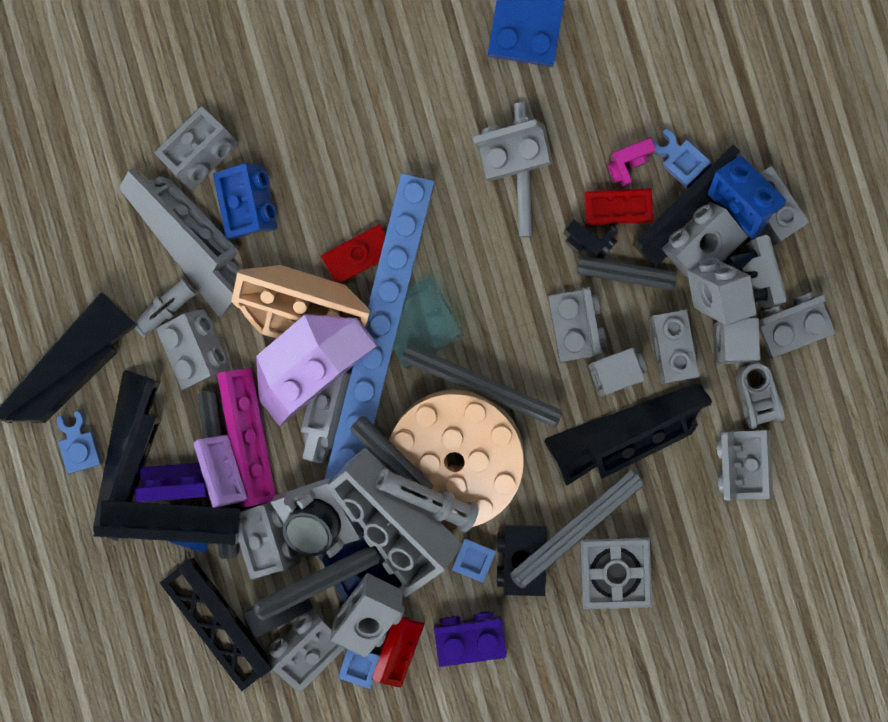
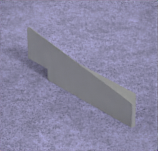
[120,169,240,317]

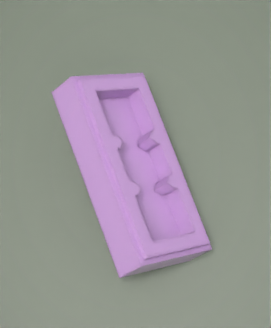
[193,434,248,508]

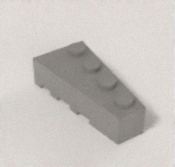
[327,447,463,597]

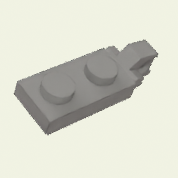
[301,373,351,464]

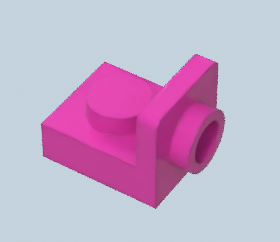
[607,138,656,188]

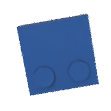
[487,0,564,67]

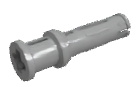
[375,468,479,532]

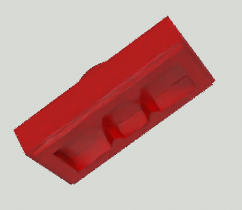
[584,188,654,227]
[321,224,386,284]
[372,616,425,687]

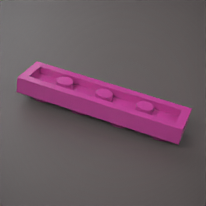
[217,368,275,508]

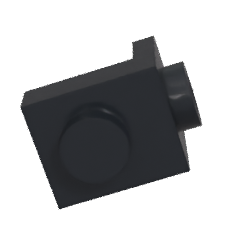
[563,219,618,258]

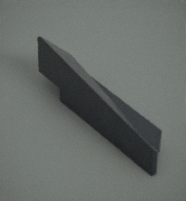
[0,293,137,423]
[93,370,162,541]
[544,383,712,486]

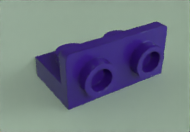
[135,463,209,502]
[433,611,507,667]

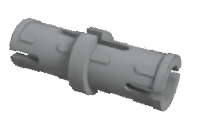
[133,278,197,338]

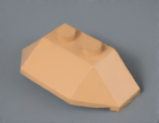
[231,265,371,339]

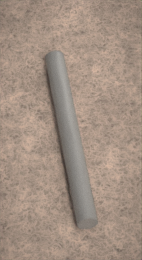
[514,102,532,238]

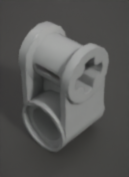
[736,363,785,430]

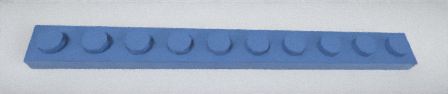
[325,173,434,479]

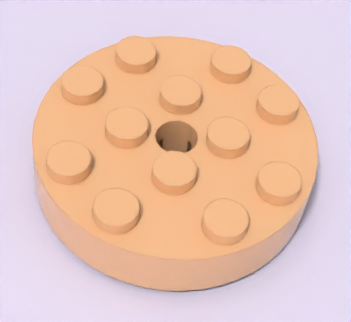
[386,389,524,529]

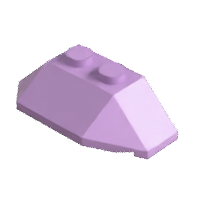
[256,314,378,427]

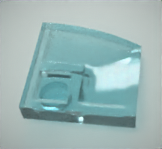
[393,276,464,369]

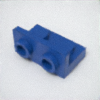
[708,156,786,240]
[213,163,277,239]

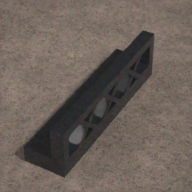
[632,144,741,268]
[93,500,241,545]
[160,557,272,692]

